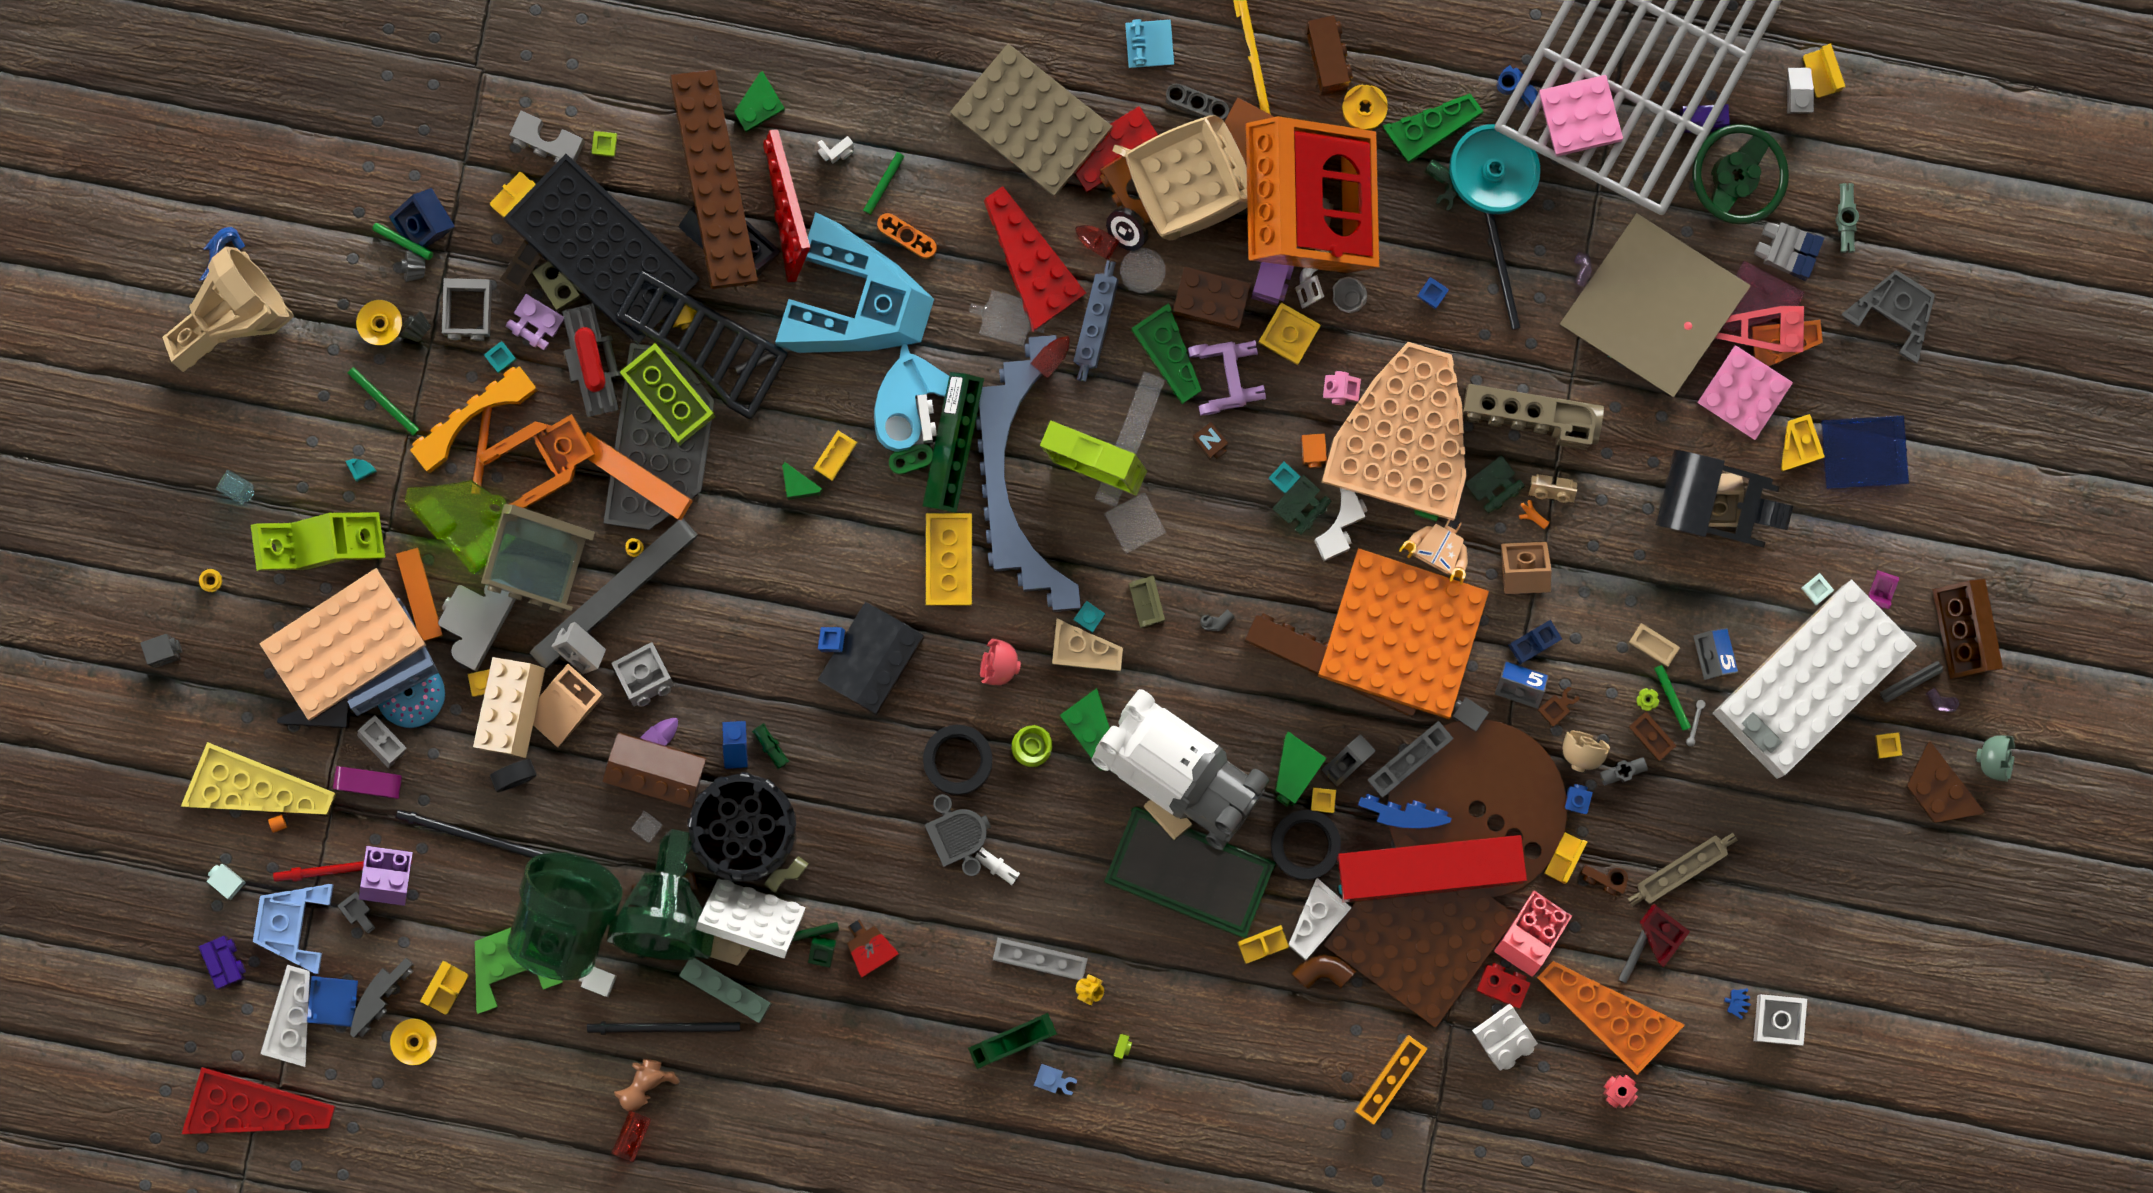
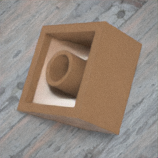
[1501,542,1552,594]

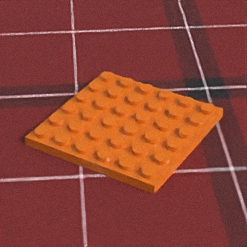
[1318,548,1489,719]

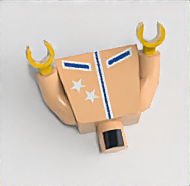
[1399,519,1468,585]

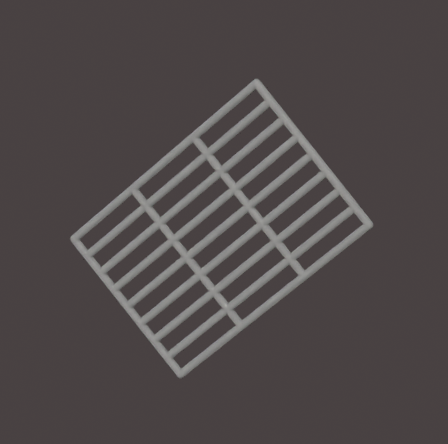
[1495,0,1782,215]

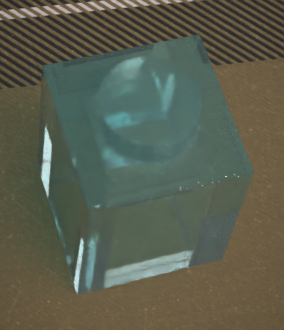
[216,470,254,505]

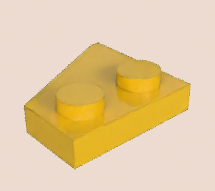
[1781,414,1825,472]

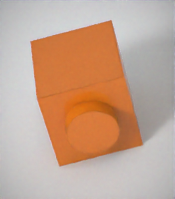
[1301,434,1327,469]

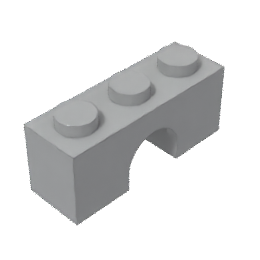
[509,111,585,163]

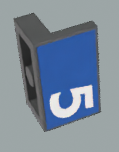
[1693,628,1738,680]
[1495,661,1549,709]

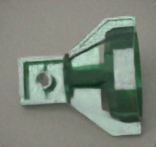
[606,829,714,960]

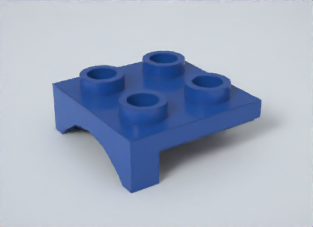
[306,976,358,1027]

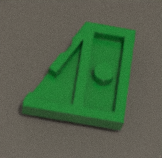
[734,71,785,132]

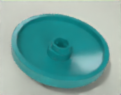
[1449,124,1540,214]

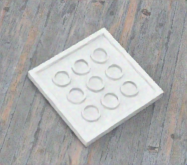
[696,879,806,958]

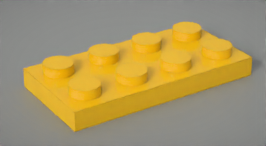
[926,513,972,606]

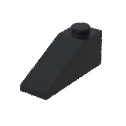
[277,698,351,729]

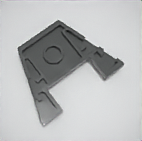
[1840,270,1935,364]

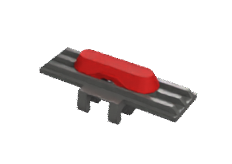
[562,304,622,417]

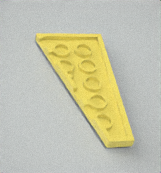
[181,742,336,815]

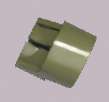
[764,856,809,893]

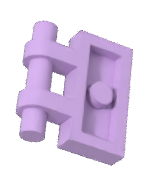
[506,294,564,350]

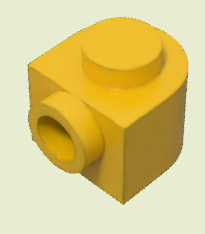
[672,305,697,330]

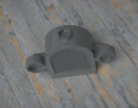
[925,794,992,876]

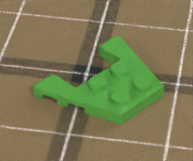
[475,925,563,1014]

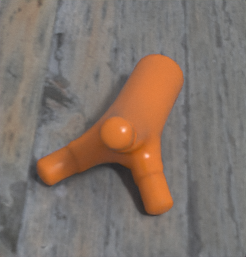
[1519,500,1550,529]

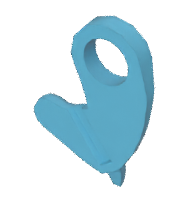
[874,344,949,452]

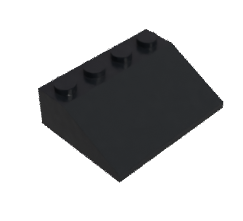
[818,602,924,716]

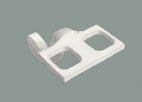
[1295,250,1329,309]

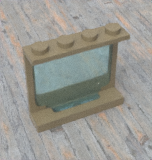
[481,504,595,614]

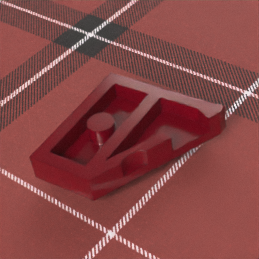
[1640,904,1690,967]

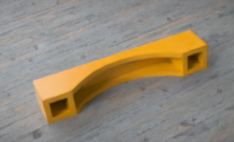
[410,366,538,474]

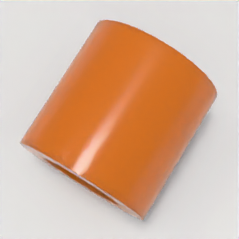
[268,814,287,833]

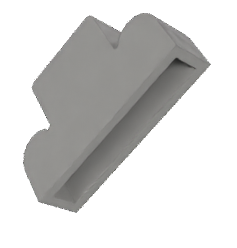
[438,579,516,672]

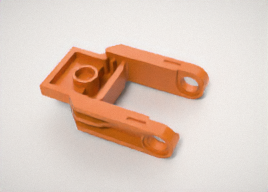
[478,414,595,509]

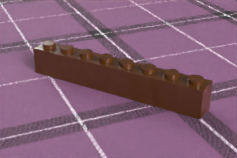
[1244,613,1416,718]

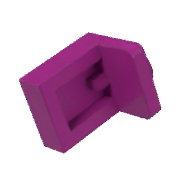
[1868,570,1899,609]

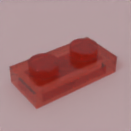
[612,1111,651,1162]

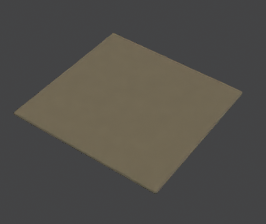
[1560,213,1751,398]

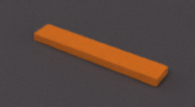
[585,432,693,520]

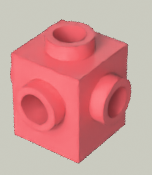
[1603,1075,1638,1108]

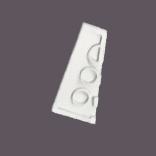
[260,965,310,1067]

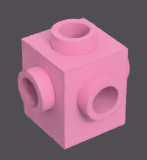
[1323,371,1361,405]

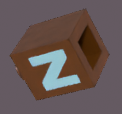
[1193,422,1228,460]

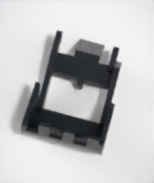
[1655,450,1793,548]

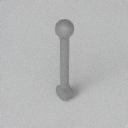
[1686,700,1705,747]

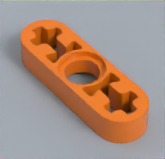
[877,213,937,259]

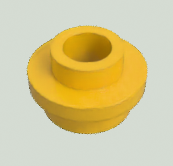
[199,569,222,592]

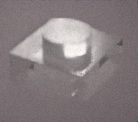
[631,811,663,844]

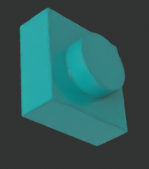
[484,341,517,374]
[1268,462,1301,494]
[1073,601,1105,633]

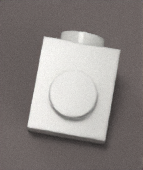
[818,136,854,163]

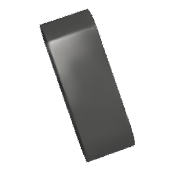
[1166,83,1229,122]

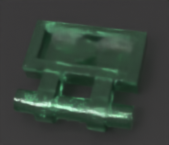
[1465,455,1525,514]
[1272,475,1332,535]

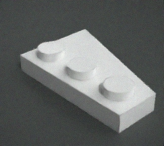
[1288,878,1351,961]

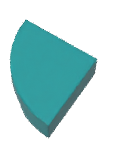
[345,459,377,482]

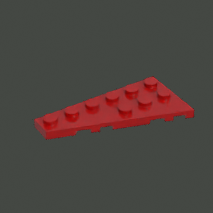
[763,130,810,283]
[984,186,1086,332]
[181,1067,336,1134]

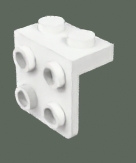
[885,394,937,446]

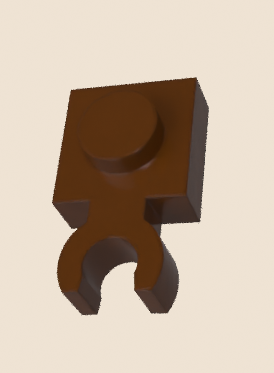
[1538,687,1580,727]

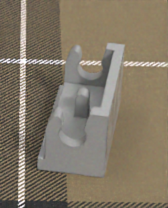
[551,622,606,674]
[357,715,407,769]

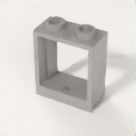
[442,278,492,341]

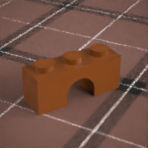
[1099,156,1151,225]

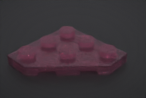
[1722,261,1805,332]

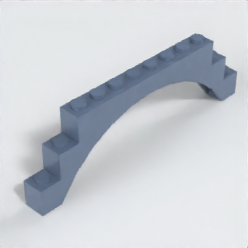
[976,335,1080,612]

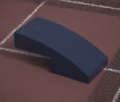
[1508,619,1562,664]

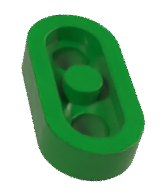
[889,444,933,475]

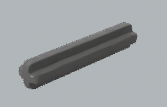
[1880,661,1943,703]

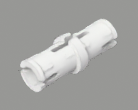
[975,847,1020,885]

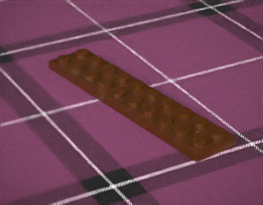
[670,70,758,289]

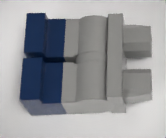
[1754,222,1825,281]

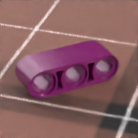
[333,766,402,799]

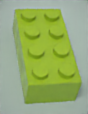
[620,343,715,446]

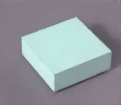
[1801,573,1834,605]

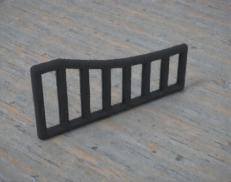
[616,271,788,419]

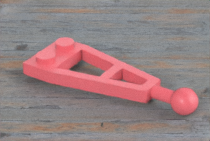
[1684,306,1804,352]

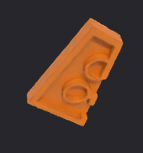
[1751,320,1823,367]

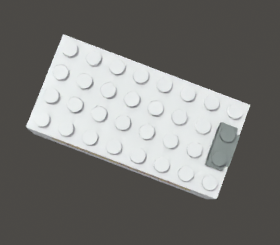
[1713,580,1917,779]

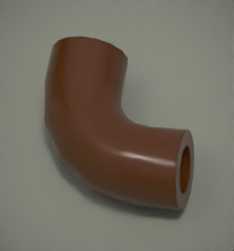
[1291,955,1356,989]

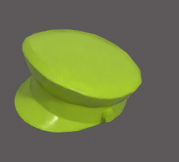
[1011,725,1052,767]

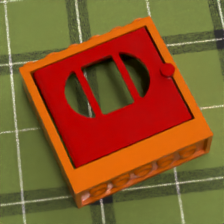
[1246,116,1379,273]

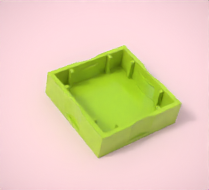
[1040,420,1147,496]

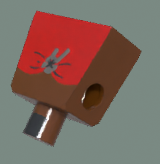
[847,919,899,978]

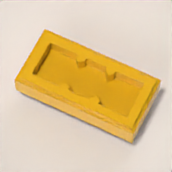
[813,430,857,481]

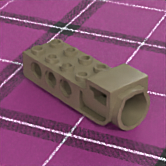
[1462,384,1604,450]

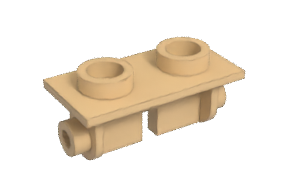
[1529,474,1577,503]

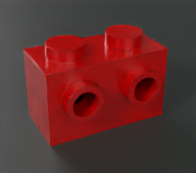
[1476,963,1530,1009]

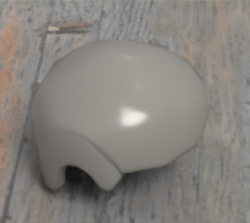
[1332,277,1367,313]

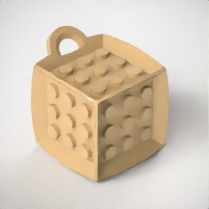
[1112,115,1247,240]

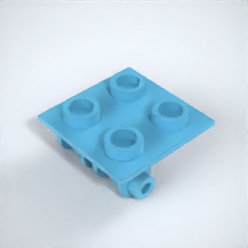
[1125,19,1174,68]

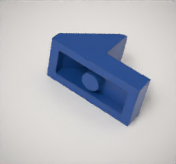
[722,721,748,769]

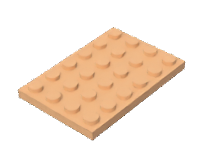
[259,568,426,721]

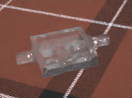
[969,290,1046,347]

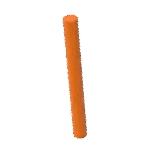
[471,405,492,495]

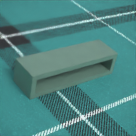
[679,956,772,1023]

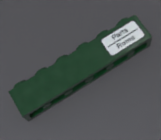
[922,372,984,513]

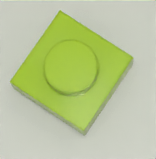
[592,131,617,157]
[1114,1034,1132,1059]

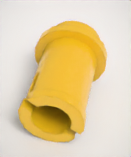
[626,538,644,557]

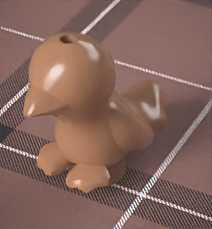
[614,1059,680,1111]

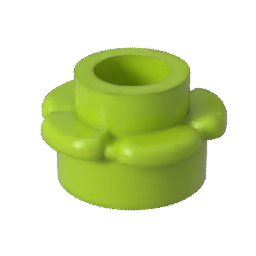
[1636,688,1659,711]

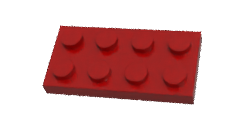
[1075,106,1158,193]

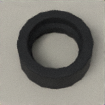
[490,759,537,792]

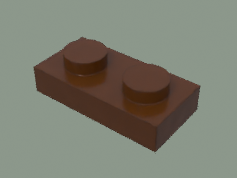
[1628,712,1676,762]

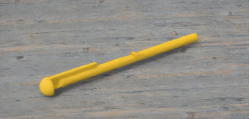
[1233,0,1271,115]

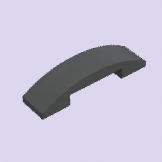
[1368,721,1454,797]

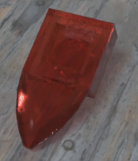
[1075,225,1120,260]
[1030,336,1069,379]

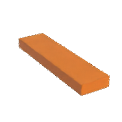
[396,548,443,642]

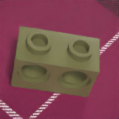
[532,262,582,313]

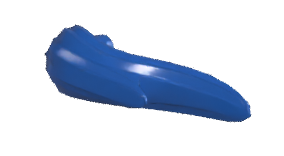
[199,227,245,281]

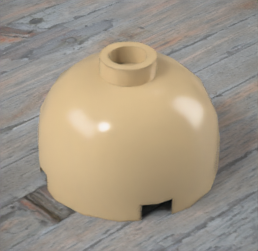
[1562,730,1610,772]

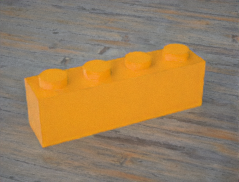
[1354,1035,1427,1125]

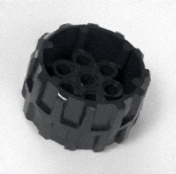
[687,772,797,882]

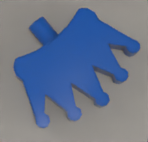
[1724,988,1751,1019]

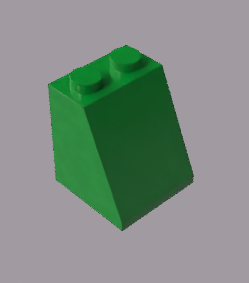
[1274,732,1326,807]

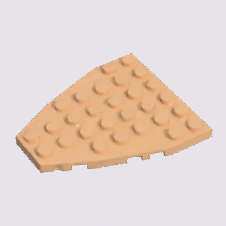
[1322,342,1466,520]

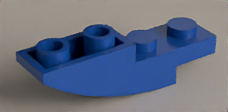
[1358,794,1452,828]

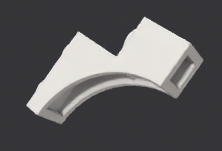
[1315,488,1367,561]

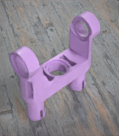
[1188,340,1266,416]

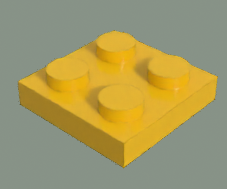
[1258,303,1321,365]

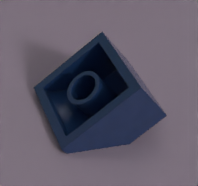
[389,188,455,252]

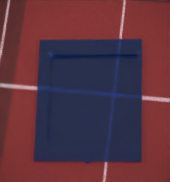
[1821,415,1909,489]

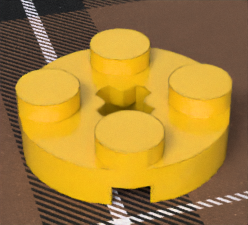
[1342,85,1388,130]

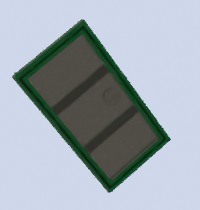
[1104,806,1276,939]

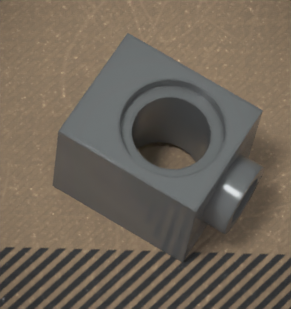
[1452,697,1489,732]

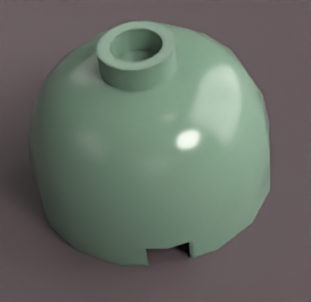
[1976,735,2015,782]

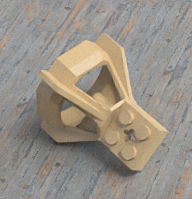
[163,247,294,372]

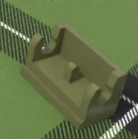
[1129,576,1165,628]

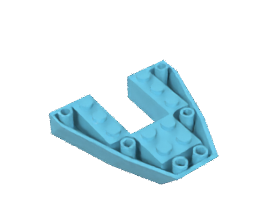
[775,212,934,353]

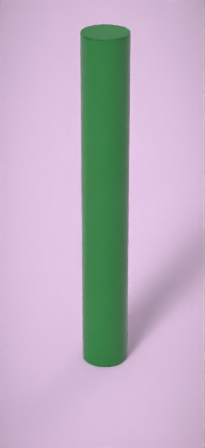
[863,152,905,215]
[372,223,433,260]
[1654,665,1691,731]

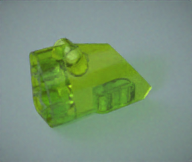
[405,480,516,574]

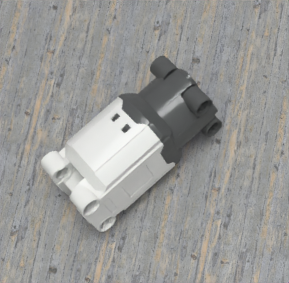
[1092,689,1269,850]

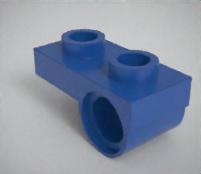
[1497,65,1539,108]

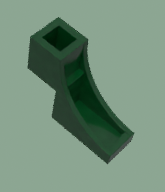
[968,1013,1057,1069]

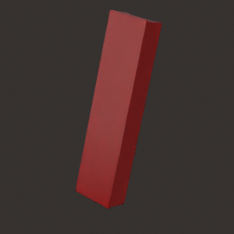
[1337,835,1527,903]

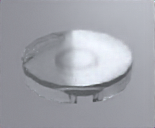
[1120,248,1166,294]

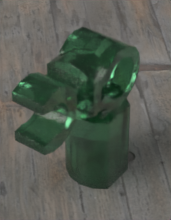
[1424,159,1459,211]

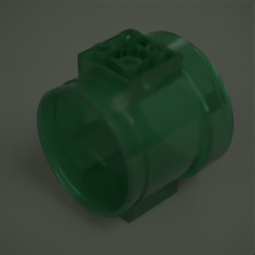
[507,852,623,981]

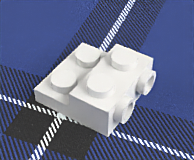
[1472,1004,1538,1071]

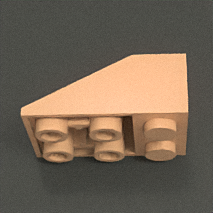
[533,664,604,747]

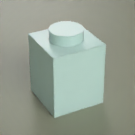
[207,864,246,900]

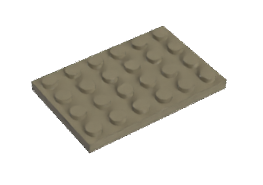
[950,43,1113,197]

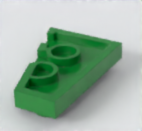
[1060,688,1110,771]

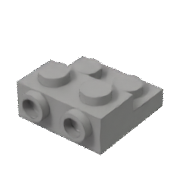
[611,642,675,707]

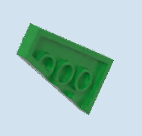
[1382,94,1483,164]
[1131,303,1202,405]

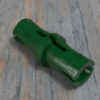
[752,723,790,769]

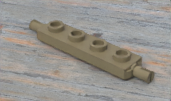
[1627,833,1738,907]

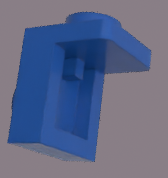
[1565,784,1593,814]

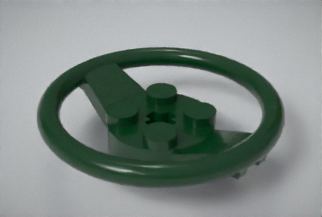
[1692,124,1789,224]

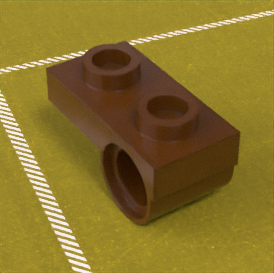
[1579,865,1628,896]

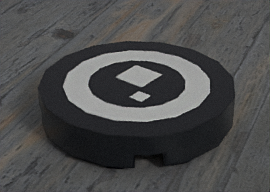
[1106,208,1149,251]

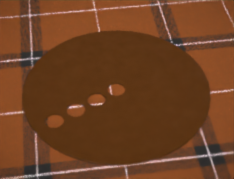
[1388,720,1567,898]

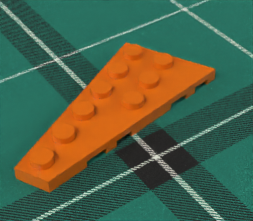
[1536,961,1685,1075]

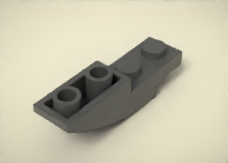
[350,958,414,1038]

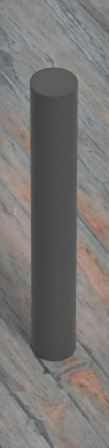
[1618,930,1648,984]

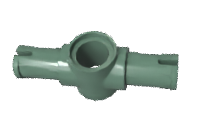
[1835,183,1859,253]

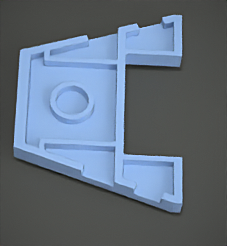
[253,884,333,974]

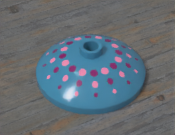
[378,673,445,728]

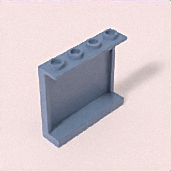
[347,598,439,716]

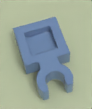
[1034,1064,1077,1095]

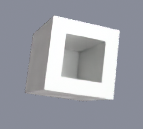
[579,965,617,997]

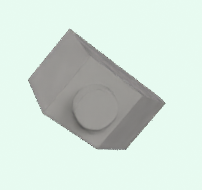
[1787,68,1814,114]

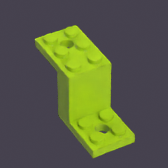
[251,512,385,571]

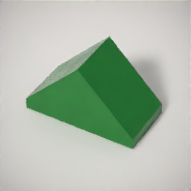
[782,462,823,500]

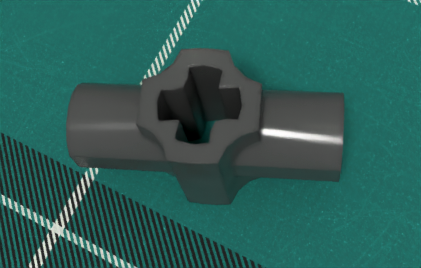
[1600,757,1648,786]

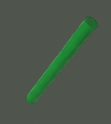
[347,367,420,436]

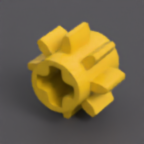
[1076,974,1104,1005]

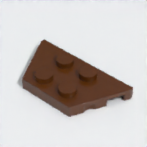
[1906,741,1985,823]

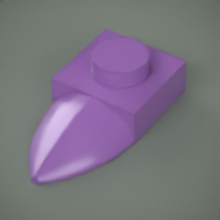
[640,718,678,746]

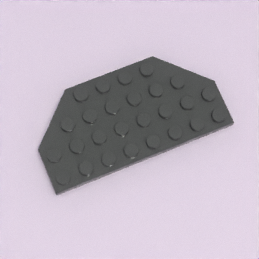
[604,343,715,530]

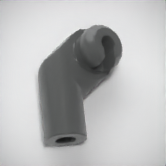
[1200,609,1235,632]

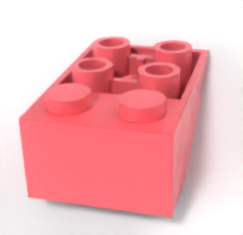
[1494,891,1572,977]

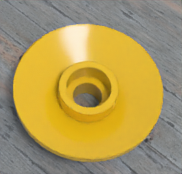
[356,300,402,345]
[390,1019,437,1065]

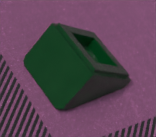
[808,936,836,968]

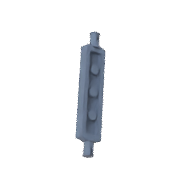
[1073,261,1119,382]

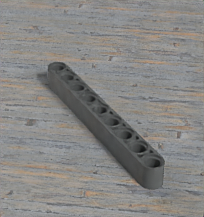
[530,518,698,670]

